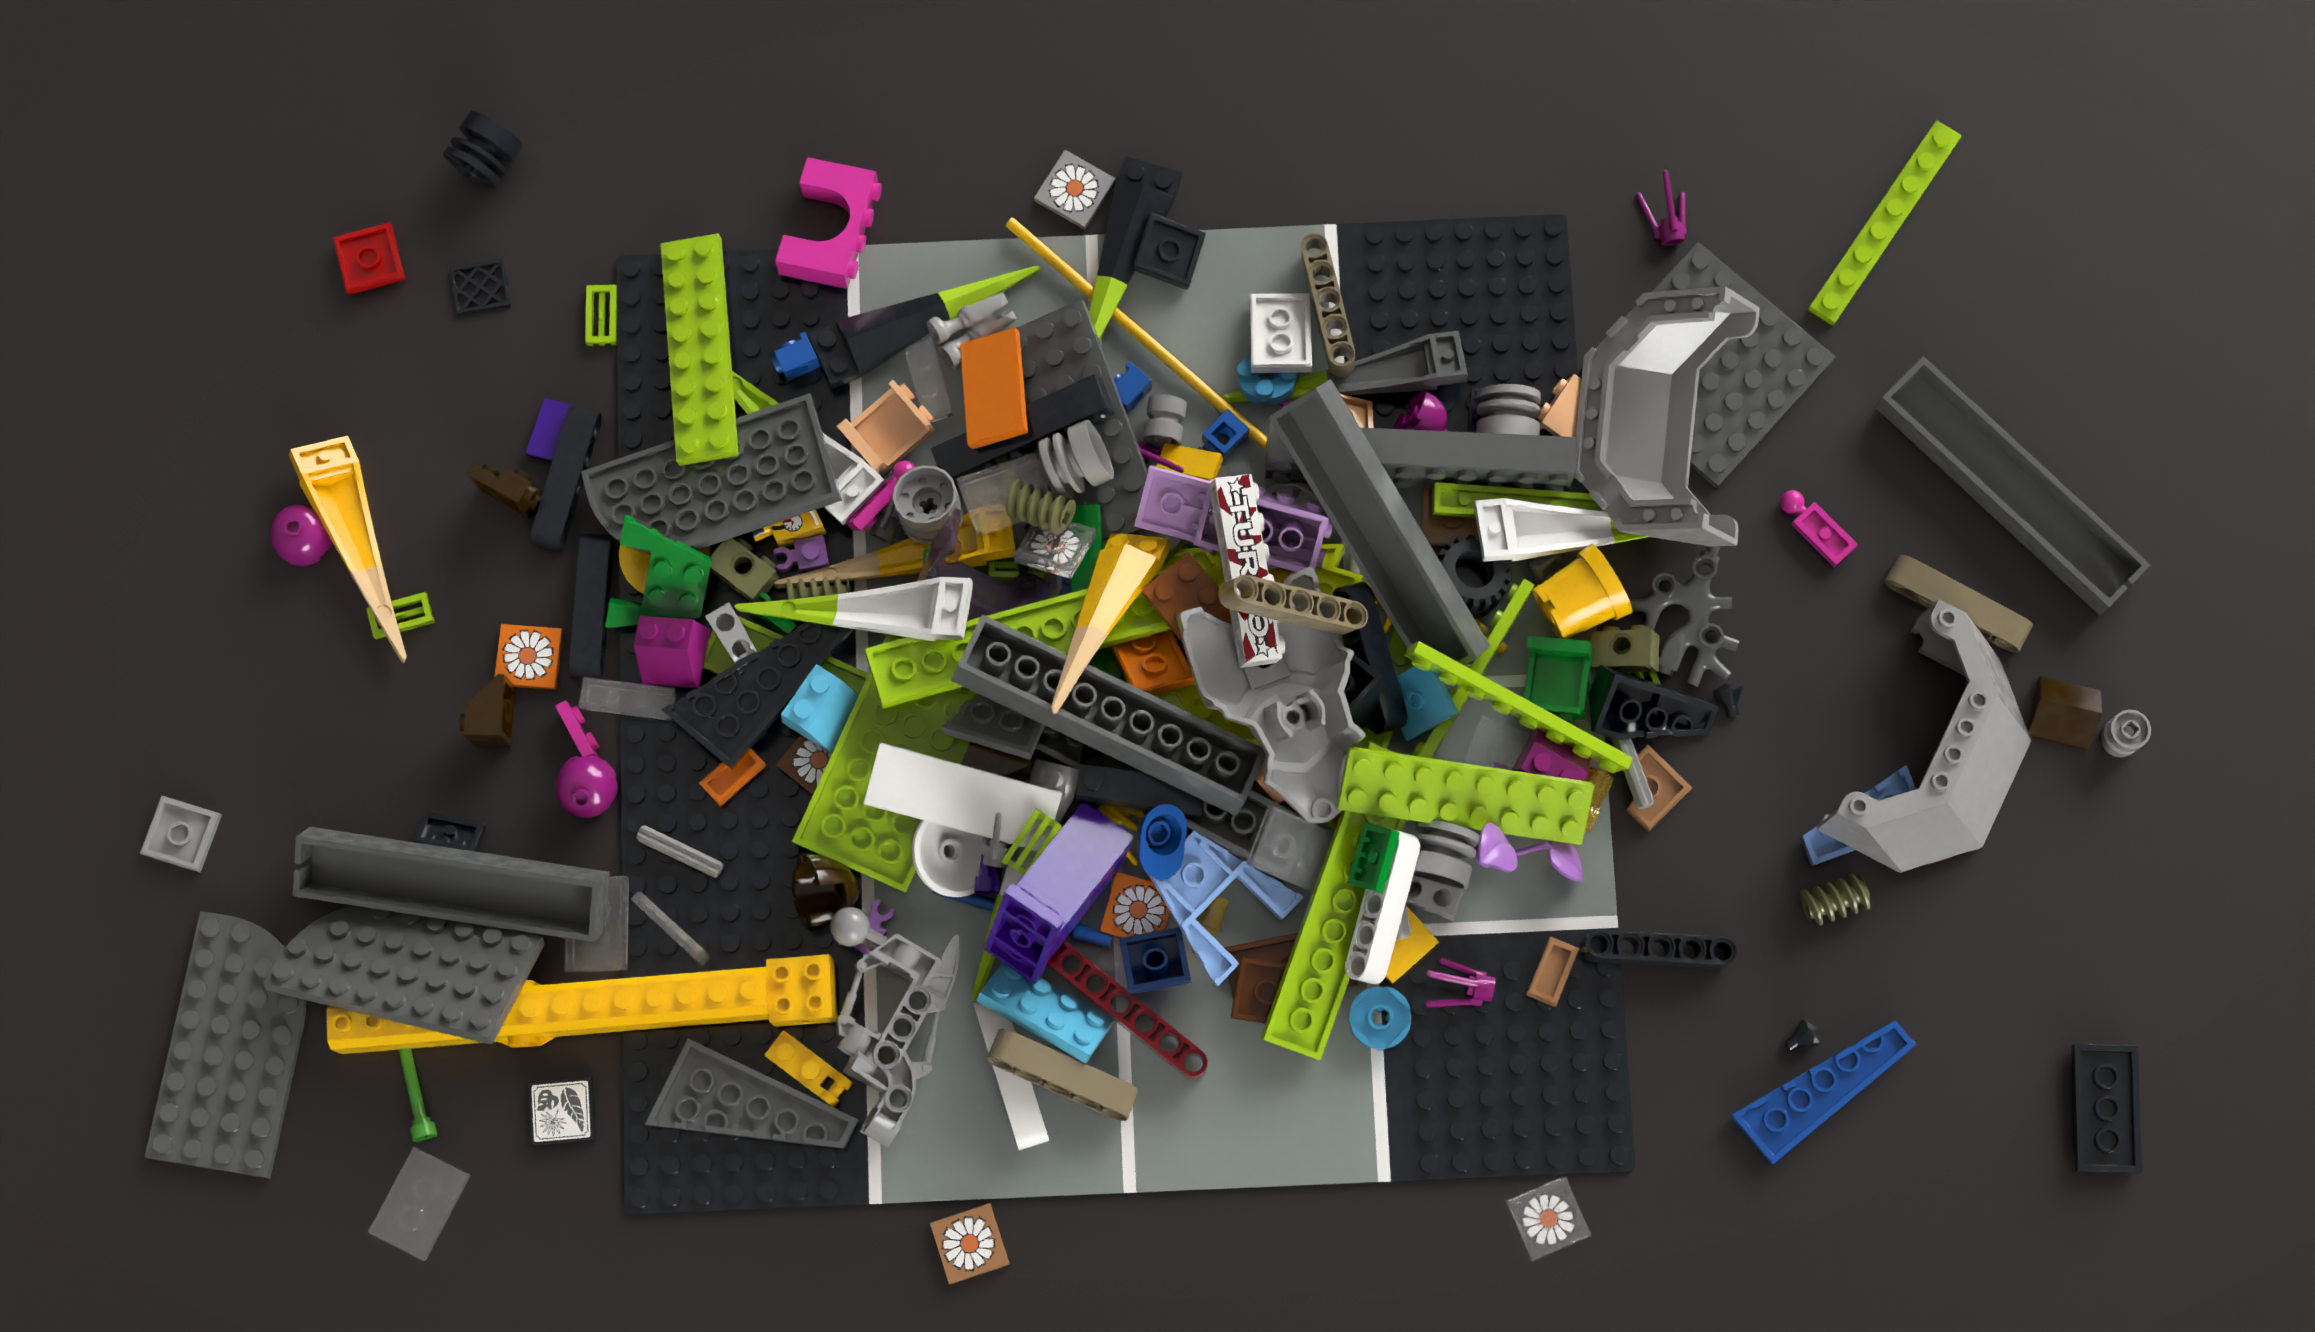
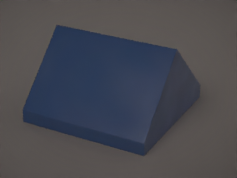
[1119,927,1192,995]

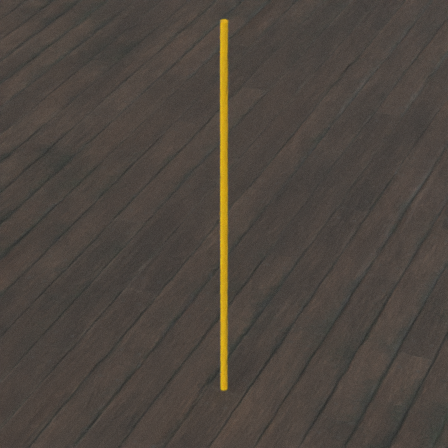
[1005,217,1508,655]

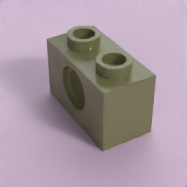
[710,537,779,603]
[1591,625,1659,673]

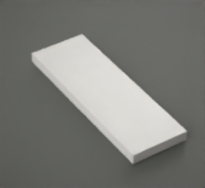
[864,743,1063,851]

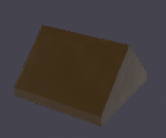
[2027,676,2102,750]

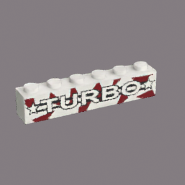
[1209,474,1285,668]

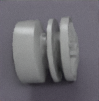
[1476,384,1541,436]
[1038,420,1114,500]
[893,465,964,545]
[1413,820,1480,890]

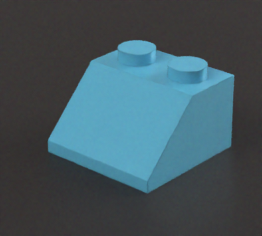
[781,664,858,755]

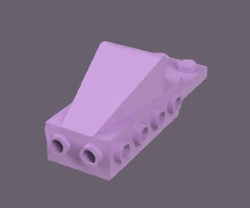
[1134,465,1333,573]

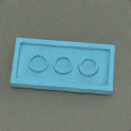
[976,962,1115,1063]

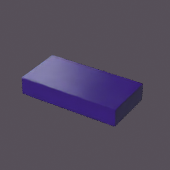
[526,398,573,463]

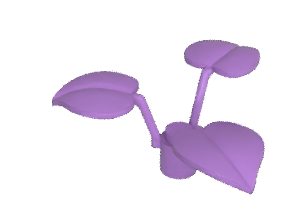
[1474,762,1583,882]

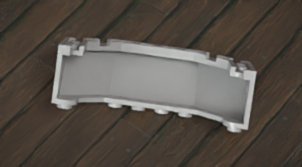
[1575,286,1760,546]
[1817,599,2031,873]

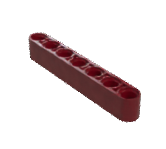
[1046,940,1208,1080]

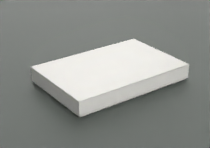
[1250,293,1312,373]

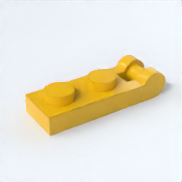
[764,1030,853,1108]

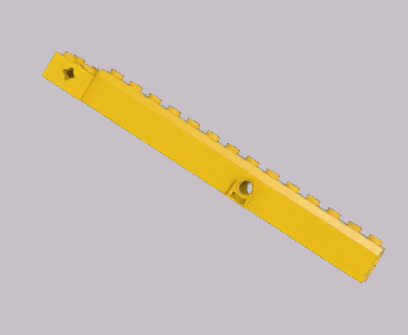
[327,954,837,1054]

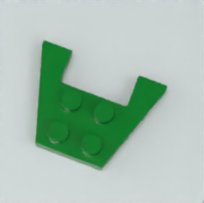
[605,515,712,628]

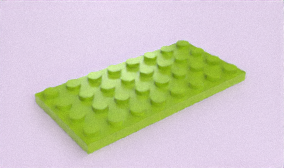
[792,634,976,893]

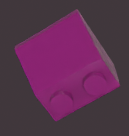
[634,616,711,689]
[1511,728,1591,781]

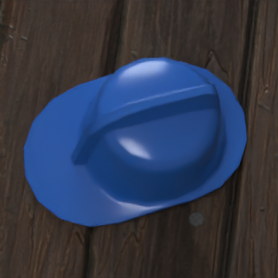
[1137,804,1187,880]

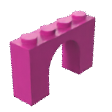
[775,157,882,289]

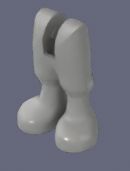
[927,292,1017,370]

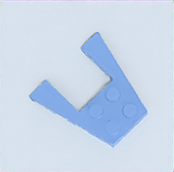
[1149,831,1304,987]

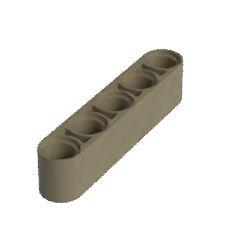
[1301,233,1355,378]
[1884,554,2033,653]
[1218,575,1368,635]
[987,1029,1138,1121]

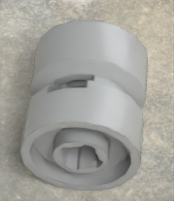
[1143,394,1187,447]
[2100,709,2151,758]

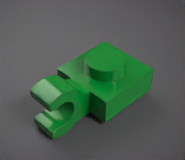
[752,592,797,636]

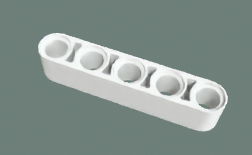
[1345,829,1420,984]
[973,1002,1049,1150]

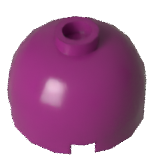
[1393,390,1448,431]
[269,504,332,567]
[555,755,618,818]

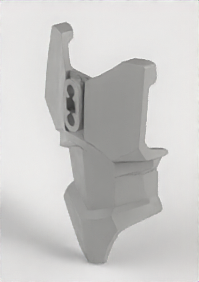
[1177,567,1365,824]

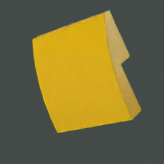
[1385,906,1439,984]

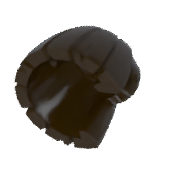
[792,854,859,927]

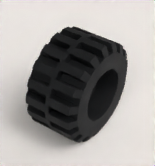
[1437,535,1511,619]

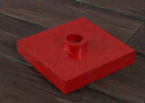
[333,222,406,295]

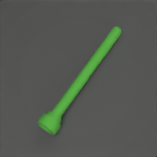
[398,1048,437,1142]

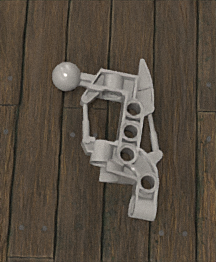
[830,907,959,1147]

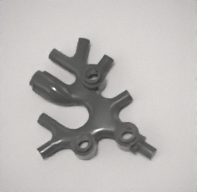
[1629,546,1740,687]

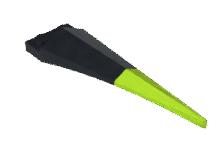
[1089,156,1182,340]
[808,265,1040,389]

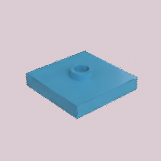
[1397,666,1458,742]

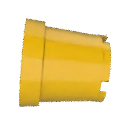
[1532,544,1633,639]

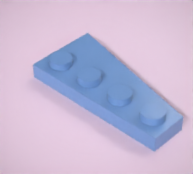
[1800,765,1916,866]

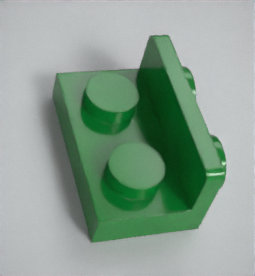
[1347,823,1400,893]

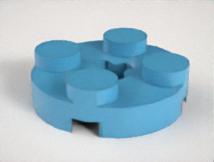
[1237,353,1298,405]
[1348,987,1412,1051]

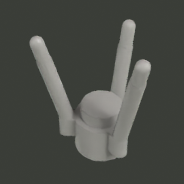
[981,812,1016,868]

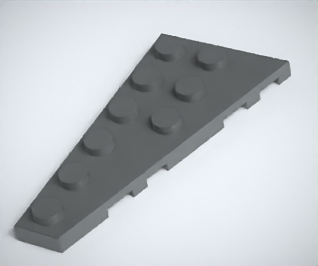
[645,1039,858,1149]

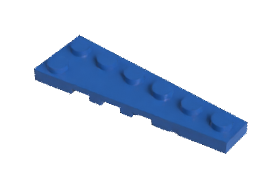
[1730,1020,1916,1165]

